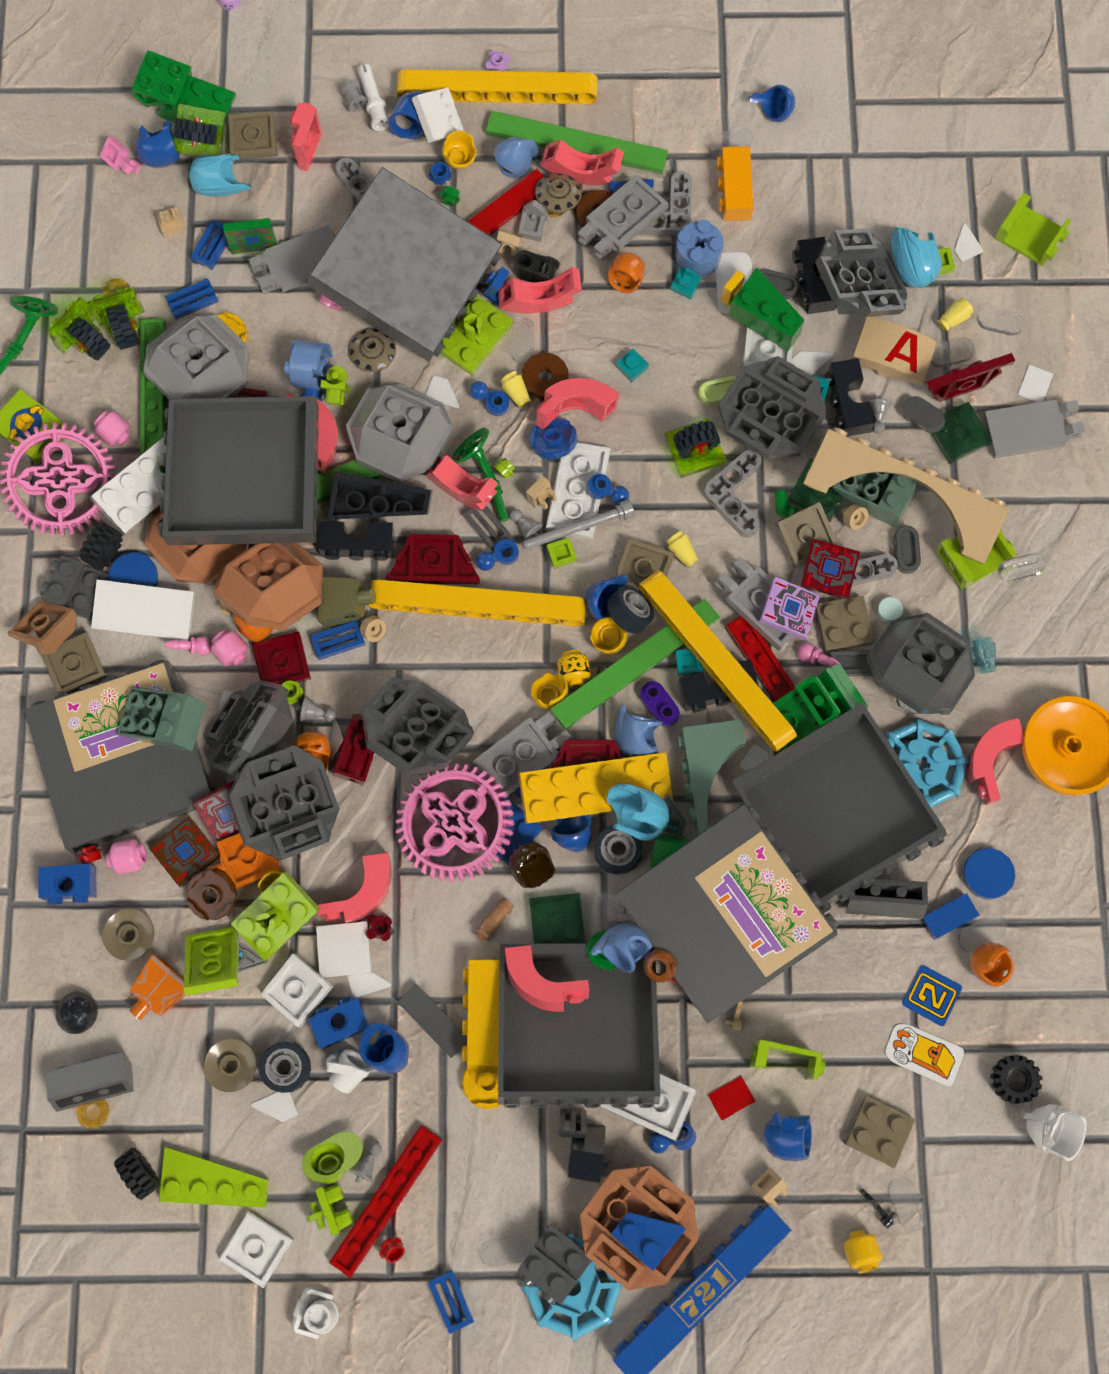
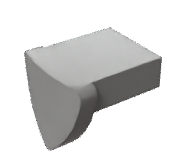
[518,200,549,242]

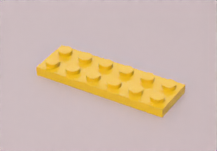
[518,752,674,824]

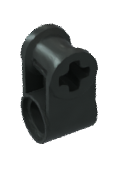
[514,250,560,282]

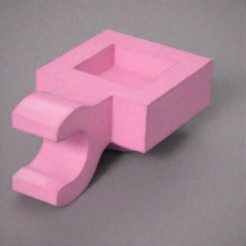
[100,136,141,175]

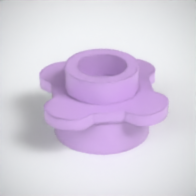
[486,50,511,71]

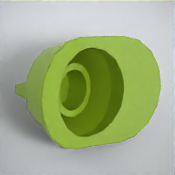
[302,1131,363,1184]

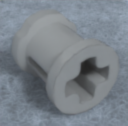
[341,80,368,112]

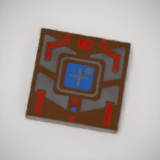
[149,816,220,888]

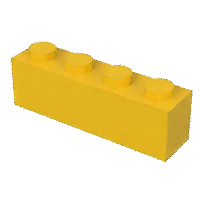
[462,960,500,1069]

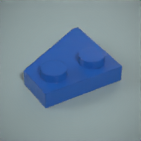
[494,797,543,867]
[611,1212,686,1271]

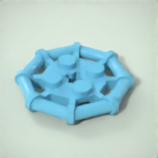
[885,718,970,807]
[522,1233,624,1340]

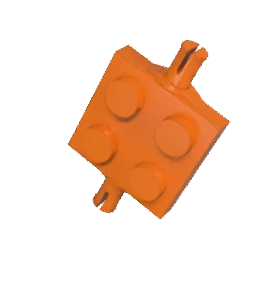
[206,833,283,890]

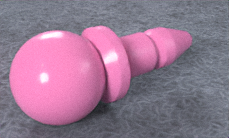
[164,636,213,656]
[797,643,841,667]

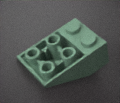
[833,472,919,528]
[116,687,207,752]

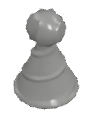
[869,396,892,433]
[510,509,543,540]
[296,697,336,722]
[350,1142,382,1183]

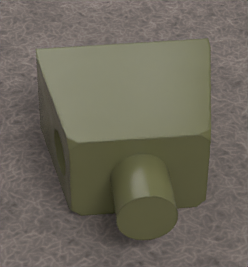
[318,577,376,628]

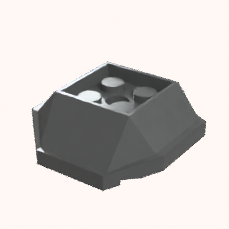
[815,228,907,317]
[718,356,826,459]
[866,613,975,715]
[362,677,474,776]
[205,680,293,777]
[227,745,339,860]

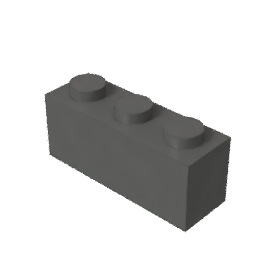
[846,878,928,919]
[46,1052,134,1112]

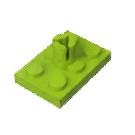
[440,295,514,376]
[231,872,321,961]
[183,927,239,996]

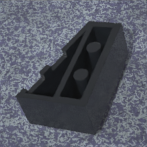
[567,1122,608,1183]

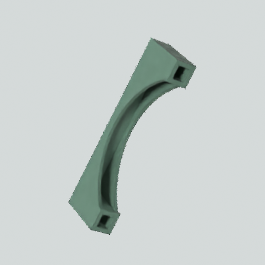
[677,719,746,838]

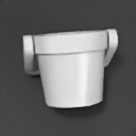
[326,1049,372,1094]
[291,1287,340,1339]

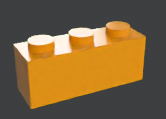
[717,146,754,221]

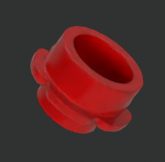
[77,845,102,864]
[379,1237,405,1263]

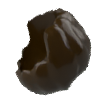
[509,842,556,889]

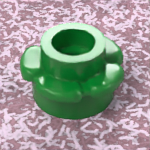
[438,186,460,206]

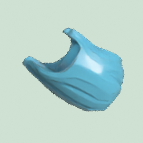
[189,154,251,197]
[890,228,942,288]
[607,784,669,840]

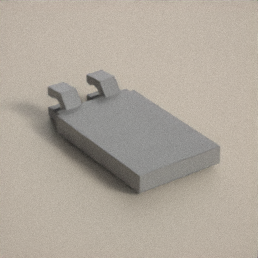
[578,175,668,261]
[249,225,334,294]
[983,399,1085,459]
[714,557,793,651]
[471,711,573,801]

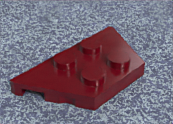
[925,353,1015,402]
[386,534,480,584]
[551,740,622,768]

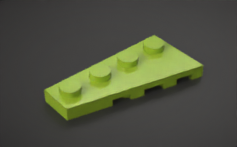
[159,1147,269,1208]

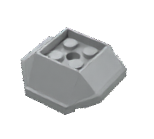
[144,315,249,399]
[346,384,453,483]

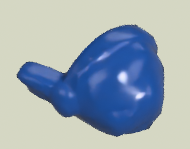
[748,85,795,122]
[585,575,628,620]
[551,814,592,852]

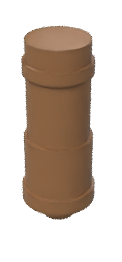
[475,897,514,942]

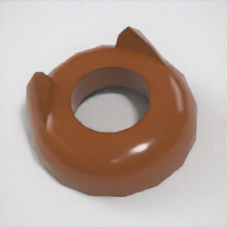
[644,949,678,983]

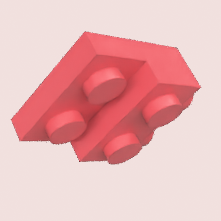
[290,103,322,172]

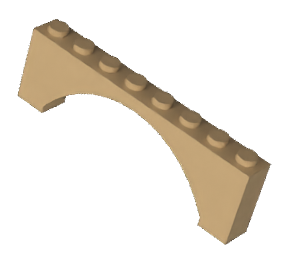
[802,427,1010,564]

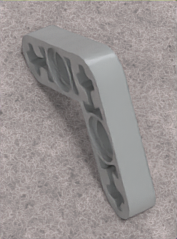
[638,171,692,237]
[704,450,762,538]

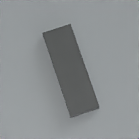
[398,984,467,1058]

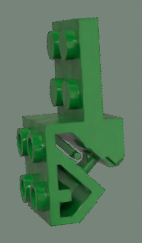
[131,50,236,135]
[773,664,868,753]

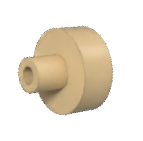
[843,504,868,530]
[360,616,386,642]

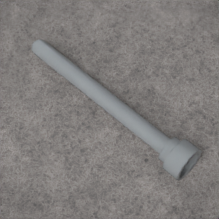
[522,499,635,549]

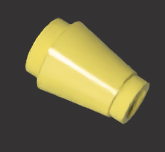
[937,298,974,332]
[500,371,531,408]
[666,530,699,568]

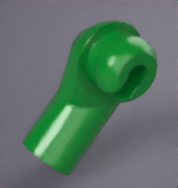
[774,490,800,518]

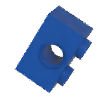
[38,864,97,905]
[309,996,370,1049]

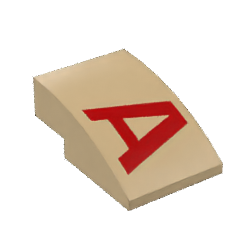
[853,317,937,385]

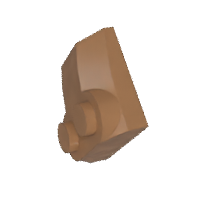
[7,600,77,654]

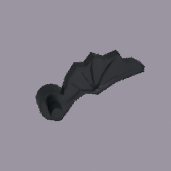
[859,1188,897,1229]

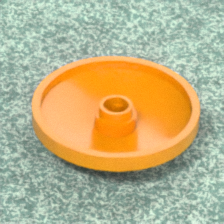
[1022,696,1109,796]

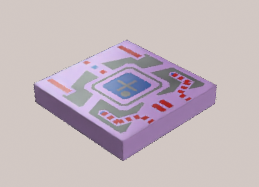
[759,577,820,640]

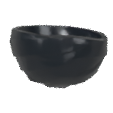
[55,991,98,1034]

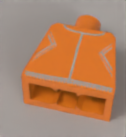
[129,954,186,1021]

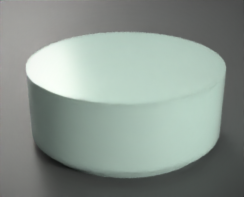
[877,597,903,623]

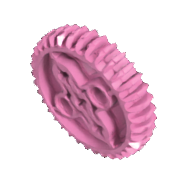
[0,423,116,537]
[395,763,514,882]

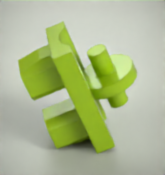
[321,366,352,406]
[306,1185,354,1236]

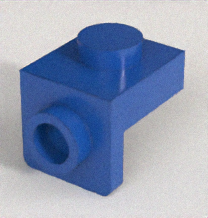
[482,266,510,306]

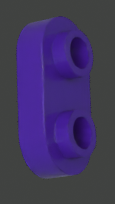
[640,681,680,727]

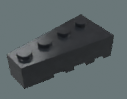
[327,472,433,520]

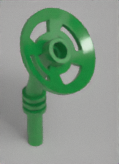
[0,296,58,376]
[451,427,509,522]

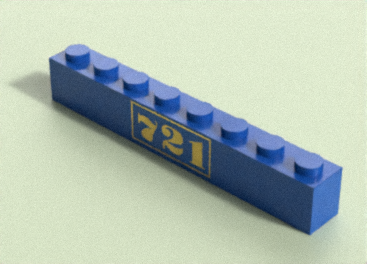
[612,1204,792,1374]

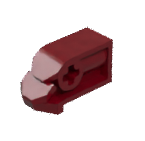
[332,714,374,786]

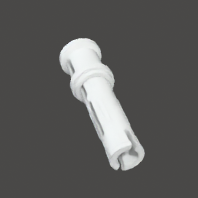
[357,64,390,131]

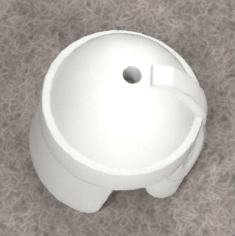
[1024,1104,1087,1161]

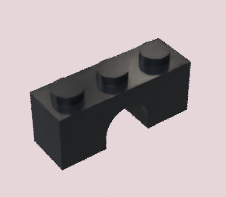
[792,236,836,314]
[825,358,875,437]
[318,522,395,561]
[678,660,759,713]

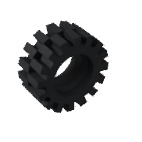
[80,523,123,570]
[990,1055,1043,1104]
[114,1147,160,1200]

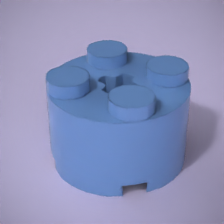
[675,219,724,277]
[285,340,333,391]

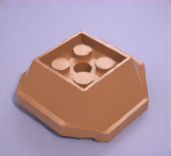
[144,507,251,585]
[214,543,323,631]
[580,1166,699,1290]

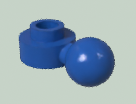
[469,381,509,416]
[586,474,629,505]
[476,539,519,571]
[648,1121,696,1154]

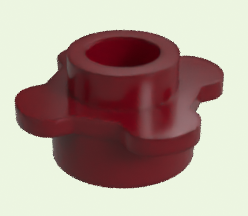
[365,914,392,942]

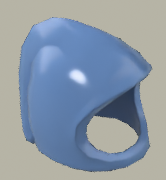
[494,137,539,178]
[615,705,663,758]
[591,923,652,973]

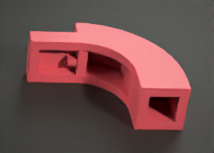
[540,139,624,185]
[498,267,582,314]
[536,378,620,429]
[286,393,338,474]
[425,455,498,510]
[967,718,1024,805]
[317,853,392,923]
[505,945,589,1012]

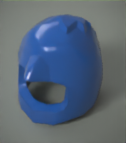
[389,90,424,139]
[136,121,181,168]
[359,1023,410,1074]
[762,1112,812,1162]

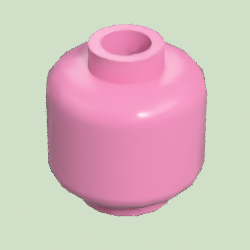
[94,411,131,447]
[211,630,248,667]
[106,839,147,874]

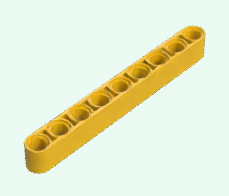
[396,69,598,104]
[638,570,797,752]
[368,580,587,626]

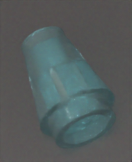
[971,637,997,674]

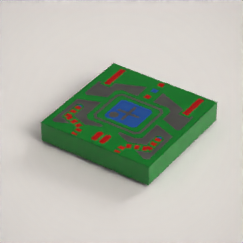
[223,218,278,254]

